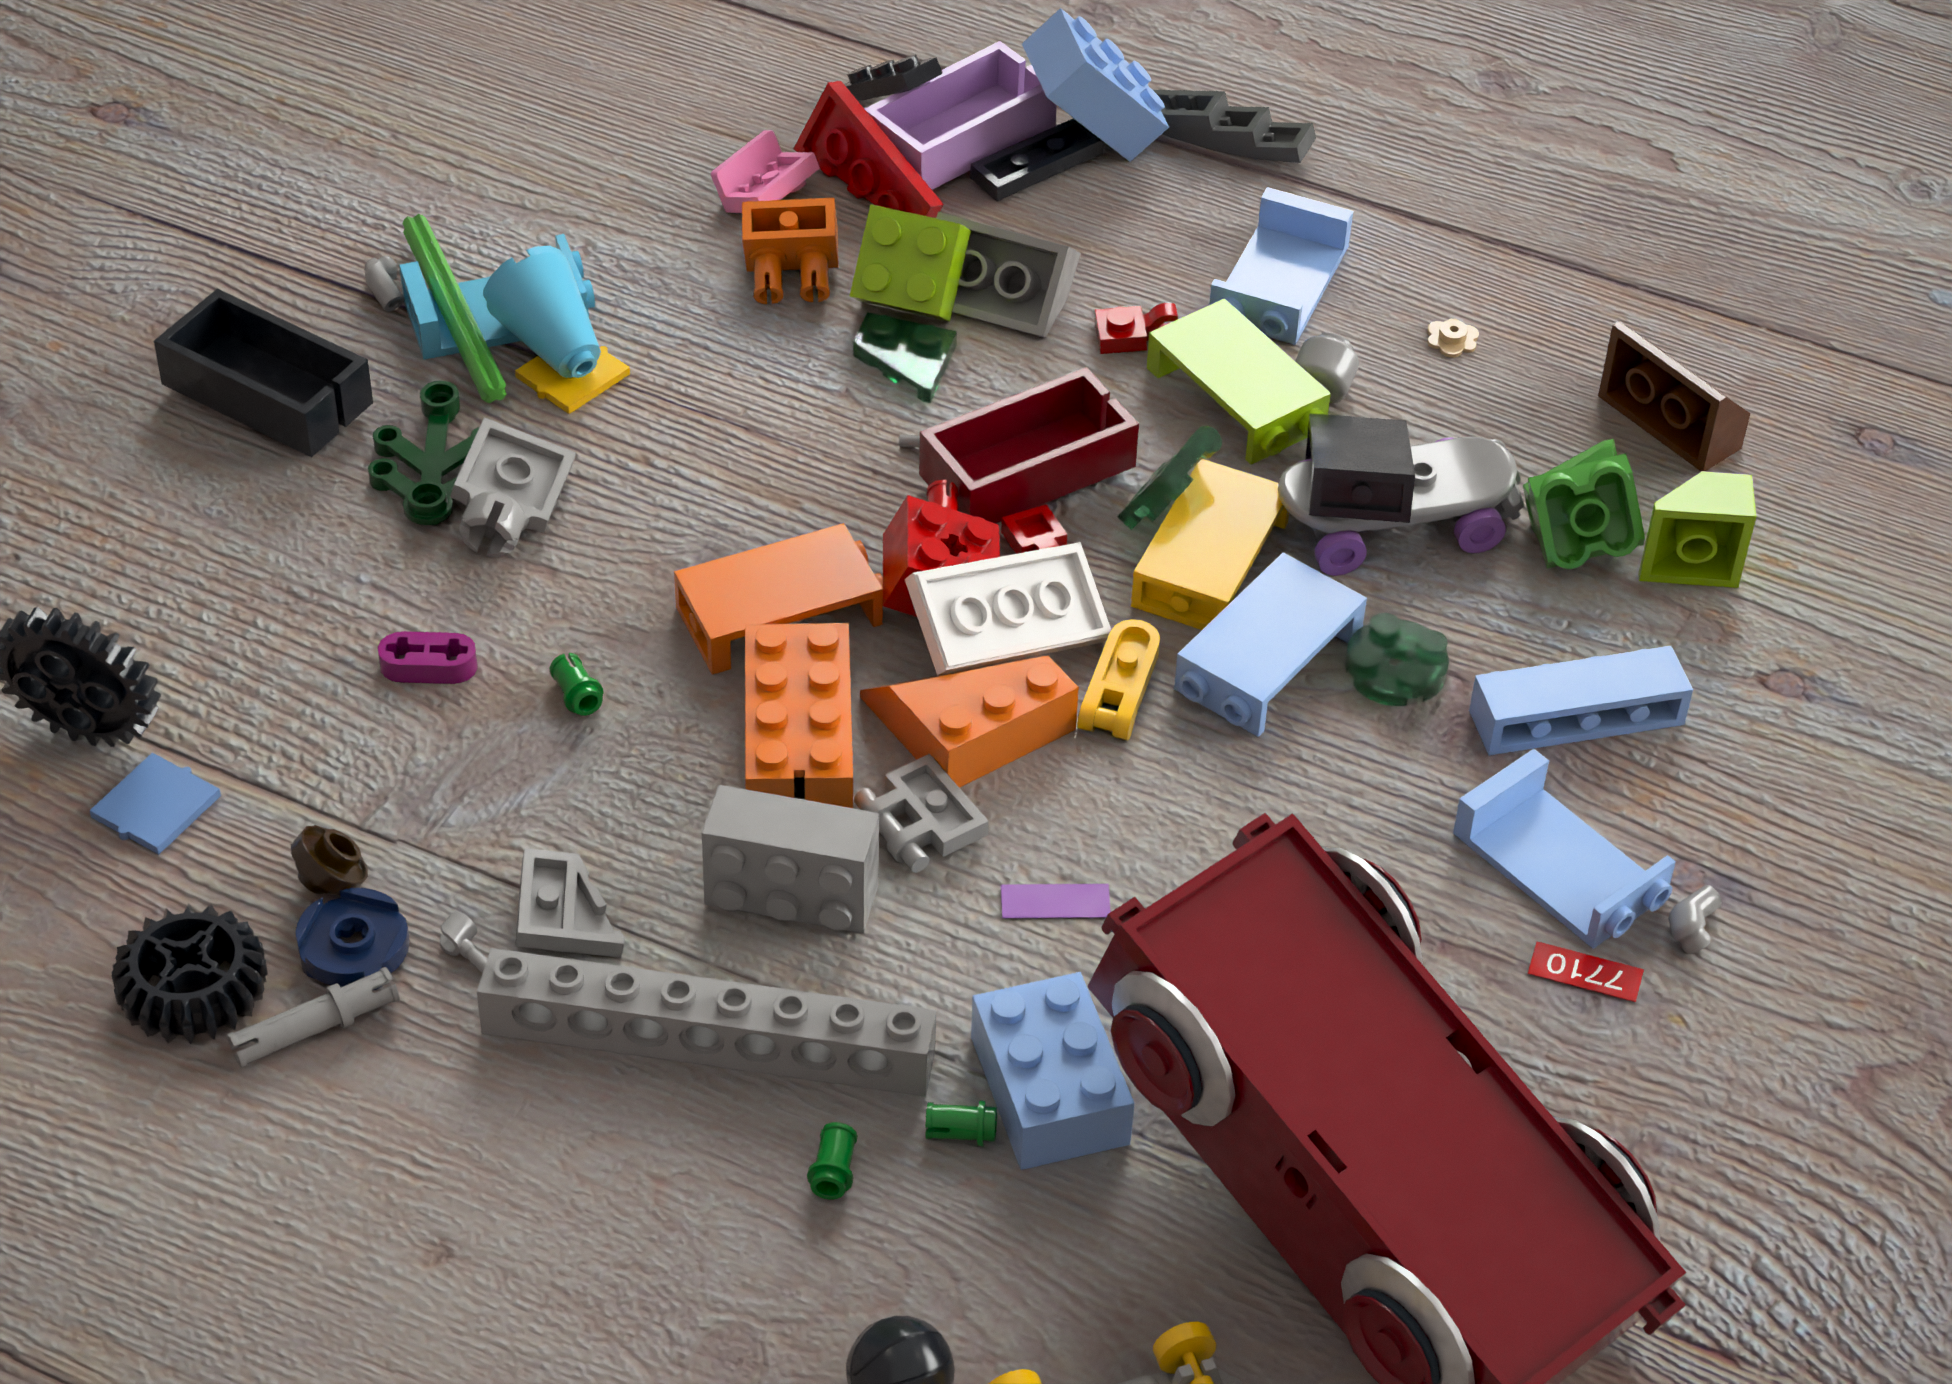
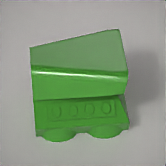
[1523,438,1645,569]

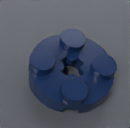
[295,888,410,991]

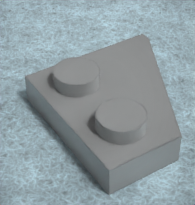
[515,848,625,958]

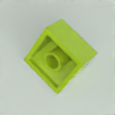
[1638,472,1757,588]

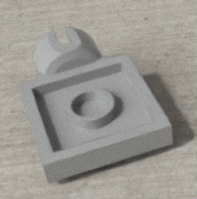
[450,417,576,557]

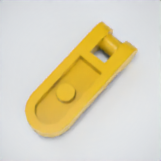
[1077,619,1160,740]

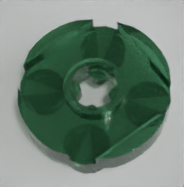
[1345,613,1449,706]

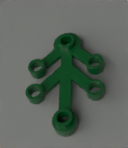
[368,380,479,525]

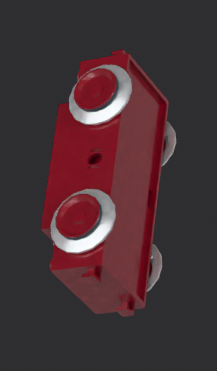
[1087,813,1686,1384]

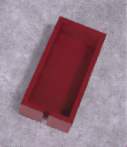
[919,367,1139,523]

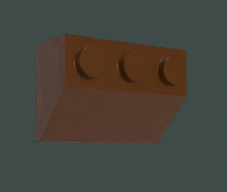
[1598,321,1751,472]

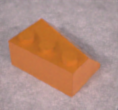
[860,656,1079,788]

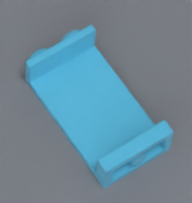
[399,234,595,360]

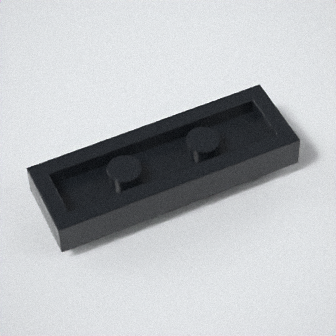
[844,54,943,101]
[970,118,1104,201]

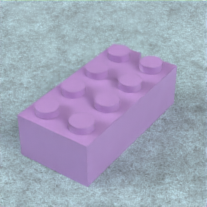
[865,41,1057,190]

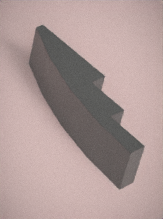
[1153,90,1316,163]

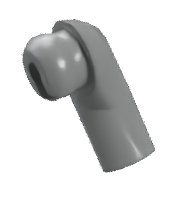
[364,256,405,312]
[1668,885,1722,954]

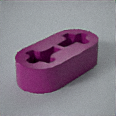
[378,631,478,684]

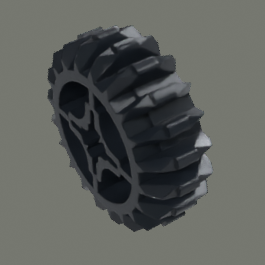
[111,903,268,1044]

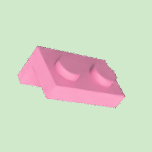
[711,130,820,213]

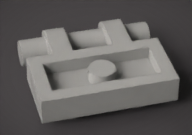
[854,754,989,873]

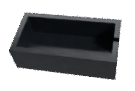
[154,288,373,458]

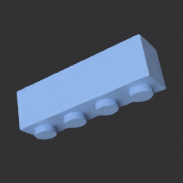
[1469,646,1693,755]

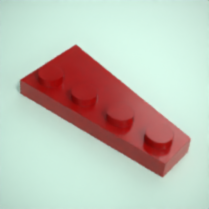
[793,81,944,218]

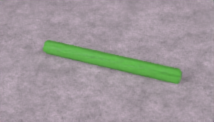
[402,214,507,403]

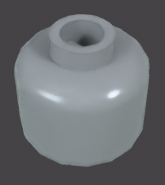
[1295,333,1359,403]

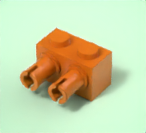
[742,198,839,304]

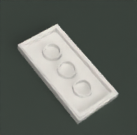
[905,542,1111,676]

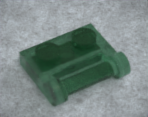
[1117,426,1222,530]

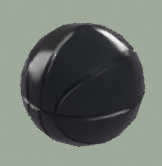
[846,1316,955,1384]

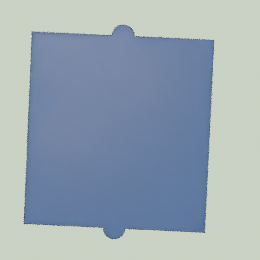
[89,753,221,855]

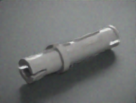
[227,967,400,1068]

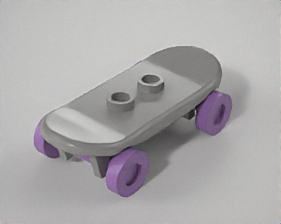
[1278,437,1517,576]

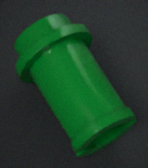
[549,653,604,716]
[925,1100,997,1147]
[807,1122,858,1200]

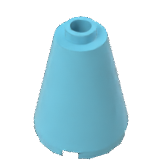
[483,246,601,378]

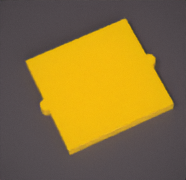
[515,346,630,414]

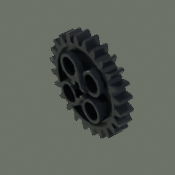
[0,607,161,747]

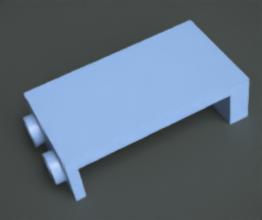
[1209,187,1353,345]
[1174,553,1367,737]
[1453,749,1676,949]

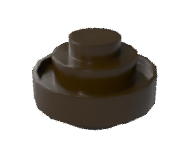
[291,825,368,896]

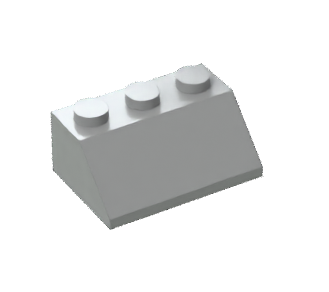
[936,212,1081,338]

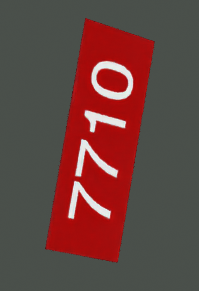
[1527,941,1644,1002]

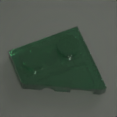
[853,312,957,403]

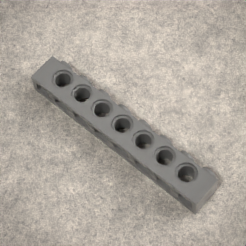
[477,948,936,1096]

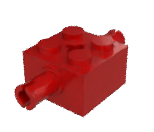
[883,480,1000,617]

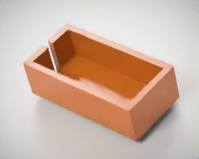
[745,623,853,808]

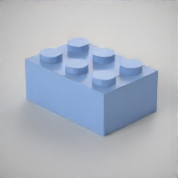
[1022,8,1169,162]
[971,972,1134,1170]

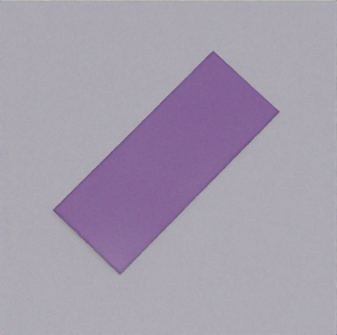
[1001,884,1111,918]

